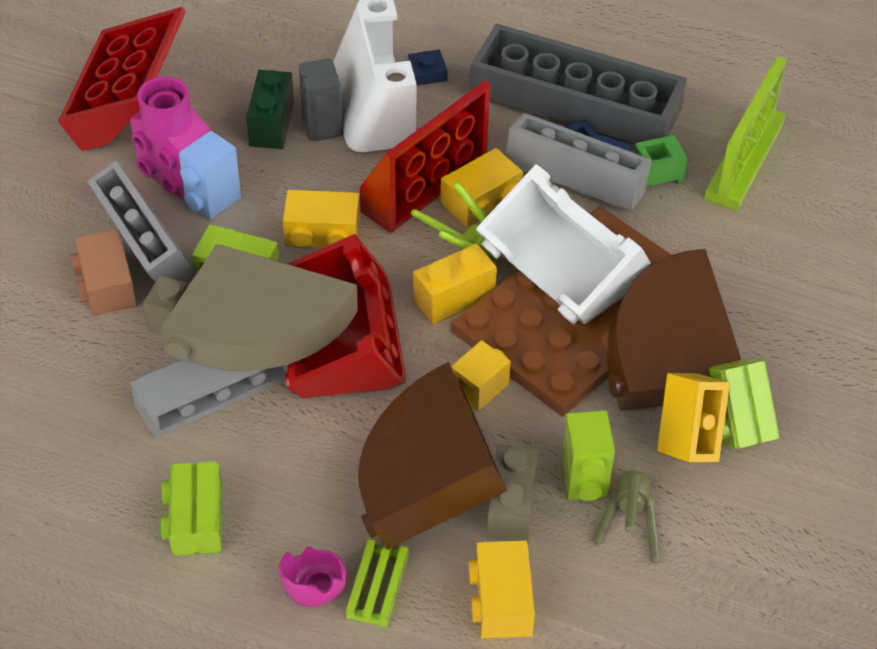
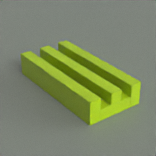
[346,539,409,627]

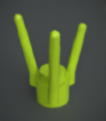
[411,182,492,258]

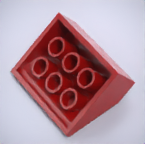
[58,7,186,151]
[360,80,491,233]

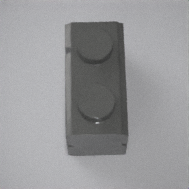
[299,59,343,141]

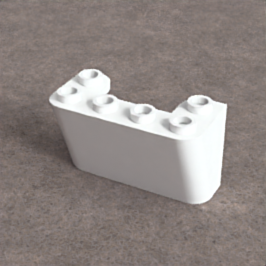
[333,0,417,152]

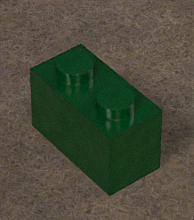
[246,69,294,149]

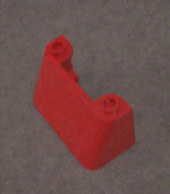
[285,234,406,399]

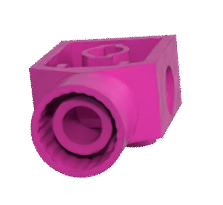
[130,76,211,201]

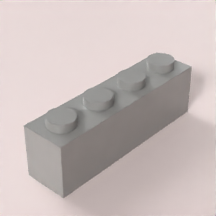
[505,113,652,211]
[87,160,196,282]
[130,360,288,438]

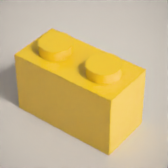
[440,148,523,228]
[283,190,360,248]
[413,243,497,325]
[657,373,730,462]
[468,541,535,639]

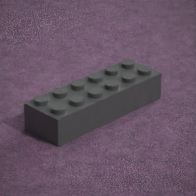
[470,23,687,144]

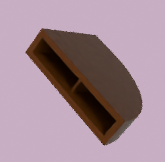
[607,249,741,411]
[358,362,507,550]

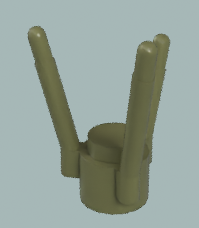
[593,471,660,563]

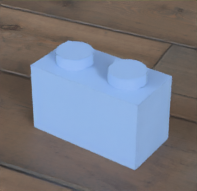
[179,130,241,221]

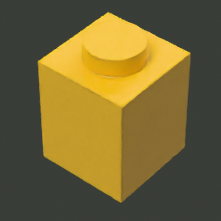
[451,340,511,411]

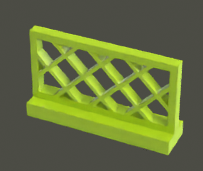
[704,56,787,211]

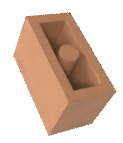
[70,229,136,316]

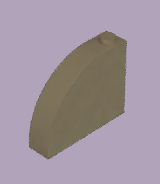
[160,244,358,371]

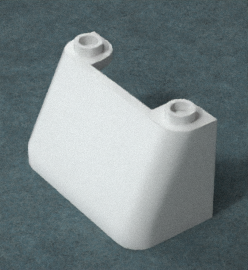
[476,164,652,325]

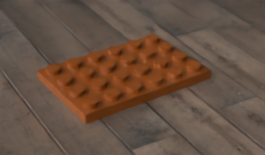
[451,206,671,417]

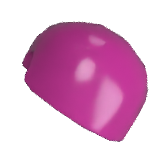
[278,546,347,607]

